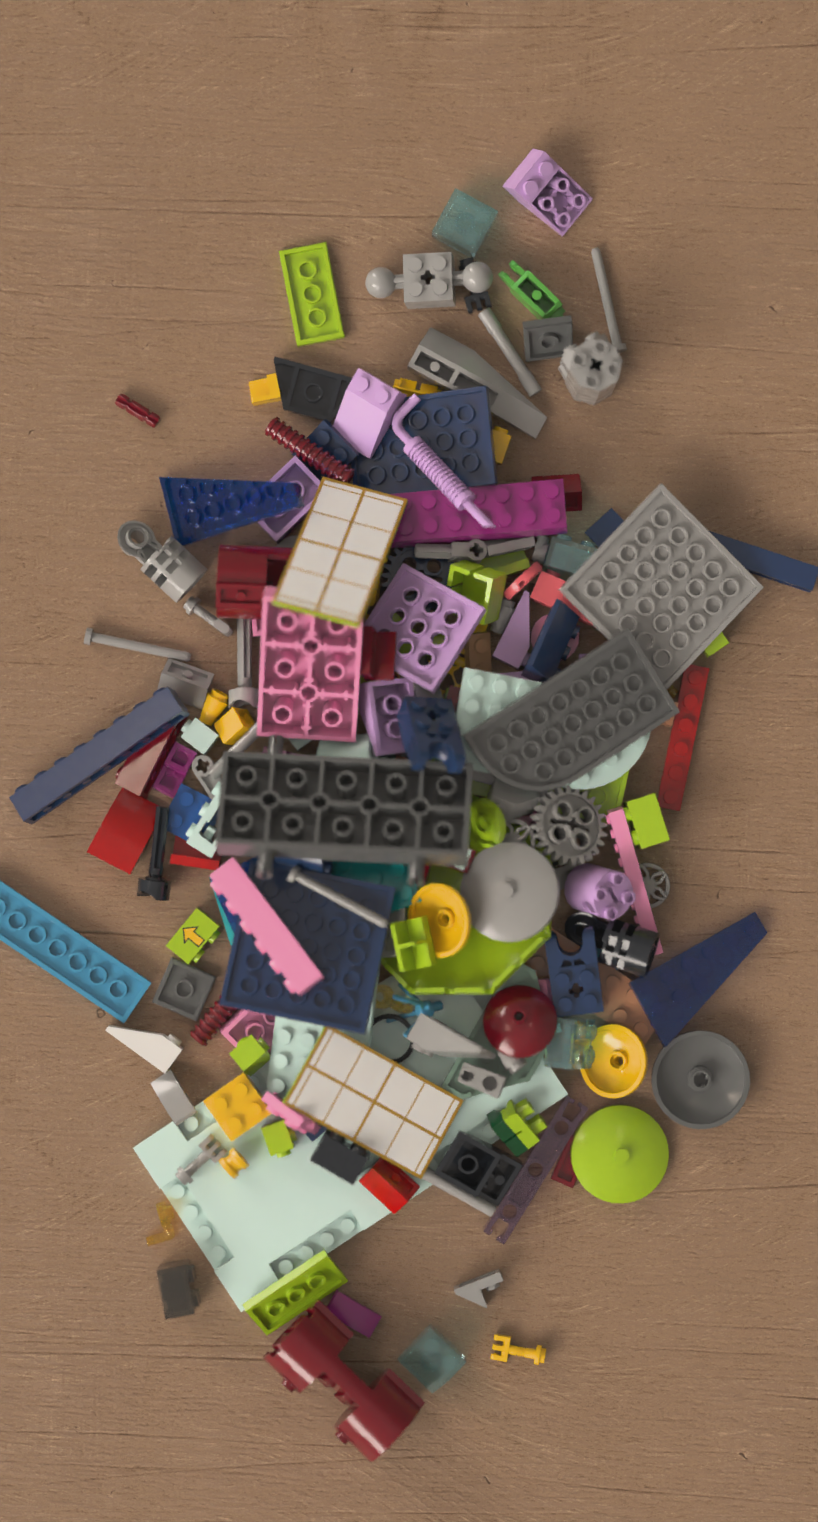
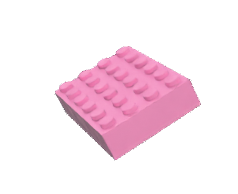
[257,586,363,742]

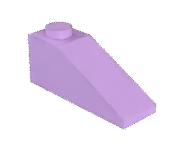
[492,590,530,670]

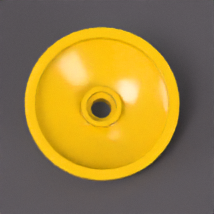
[408,883,471,958]
[579,1024,648,1098]

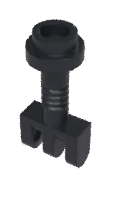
[458,257,492,314]

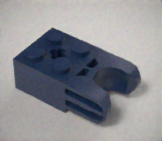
[397,696,466,773]
[545,926,604,1017]

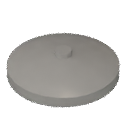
[460,842,560,942]

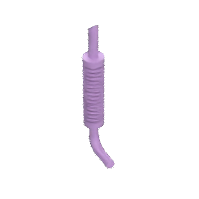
[392,393,496,527]

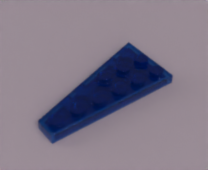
[159,477,304,547]
[628,912,767,1047]

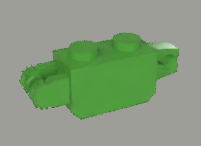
[498,260,565,320]

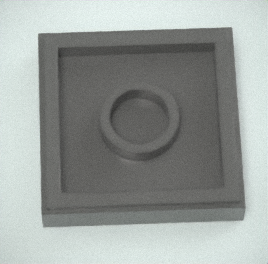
[522,315,573,362]
[152,957,217,1022]

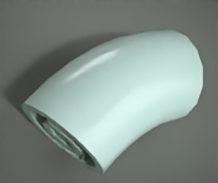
[316,733,395,760]

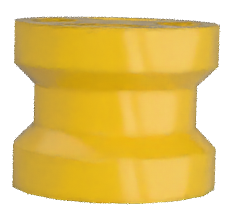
[219,1147,249,1179]

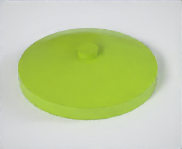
[570,1105,669,1204]

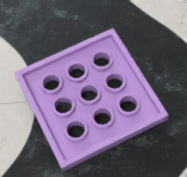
[362,563,486,694]

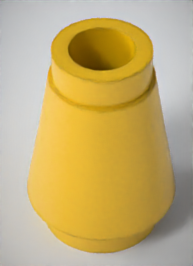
[199,688,229,726]

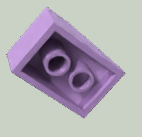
[333,368,407,459]
[358,678,415,756]

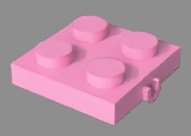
[261,1092,321,1135]

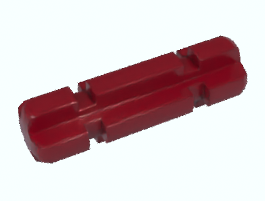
[115,394,160,428]

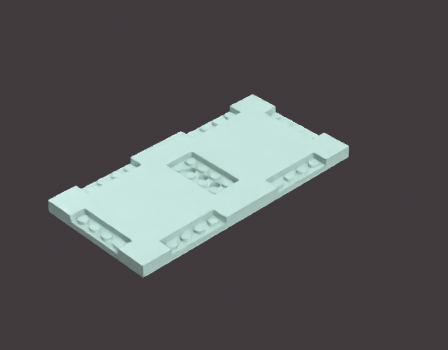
[133,975,568,1312]

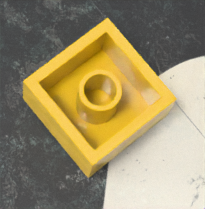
[203,1072,272,1142]

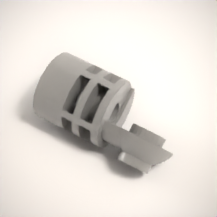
[117,520,208,603]

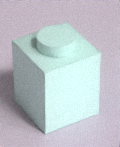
[181,717,220,755]

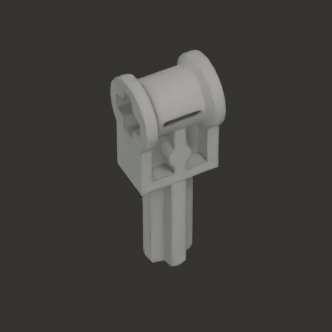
[414,539,487,564]

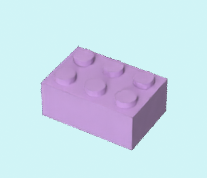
[242,456,321,544]

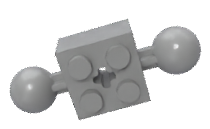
[365,252,493,309]

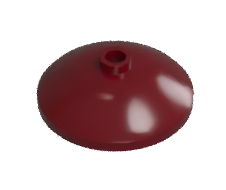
[483,985,557,1058]

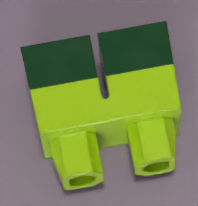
[487,1098,547,1158]

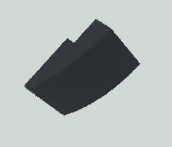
[435,1130,523,1207]

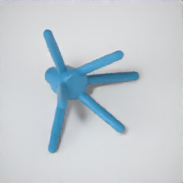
[386,983,443,1037]

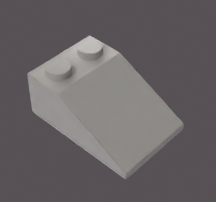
[406,1013,496,1059]

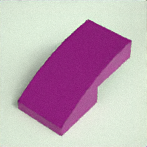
[152,742,197,798]
[327,1290,382,1338]

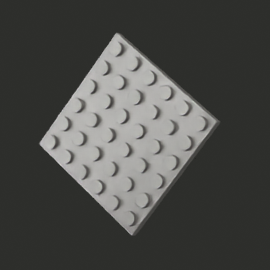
[559,484,763,690]

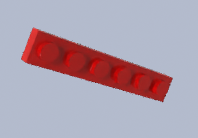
[657,665,710,811]

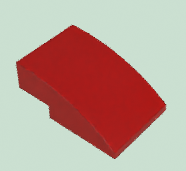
[87,788,159,874]

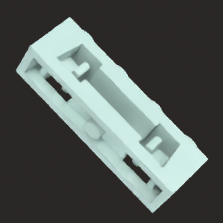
[185,781,221,858]

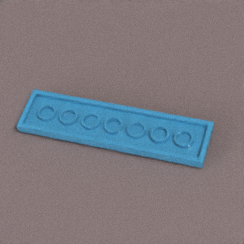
[0,880,152,1023]

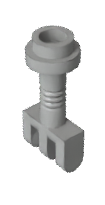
[183,596,233,636]
[175,1134,228,1185]

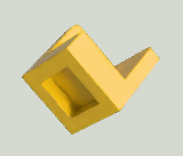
[249,373,281,406]
[214,707,255,745]

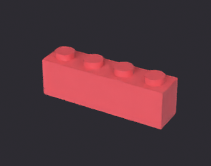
[529,569,597,629]

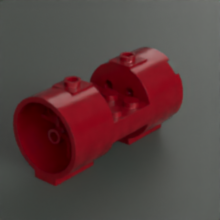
[216,544,366,624]
[263,1300,425,1462]

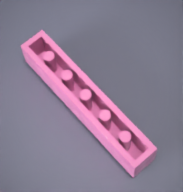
[209,858,325,996]

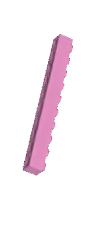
[605,806,663,955]

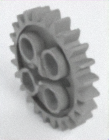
[530,786,607,867]

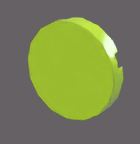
[469,798,506,848]

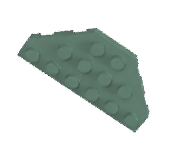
[441,964,554,1099]

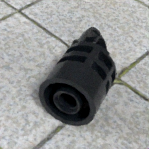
[565,911,660,977]

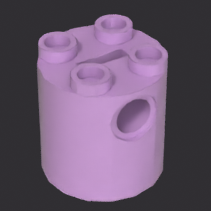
[565,863,636,921]

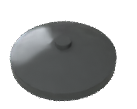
[651,1030,750,1129]

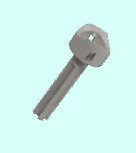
[228,619,259,710]

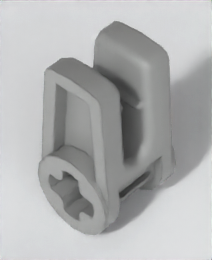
[192,755,221,800]

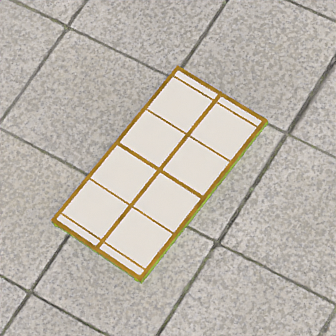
[272,477,408,628]
[283,1026,464,1179]

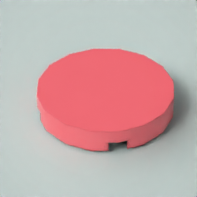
[503,561,543,600]

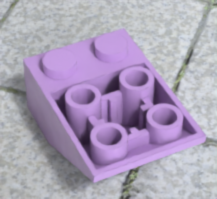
[503,149,593,236]

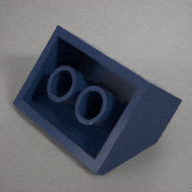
[521,599,581,683]

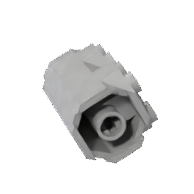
[558,331,623,406]

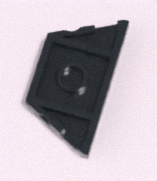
[274,356,352,423]

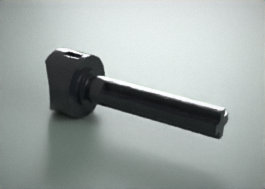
[137,806,172,901]

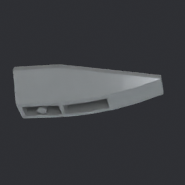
[408,327,547,439]

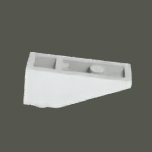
[105,1025,184,1073]

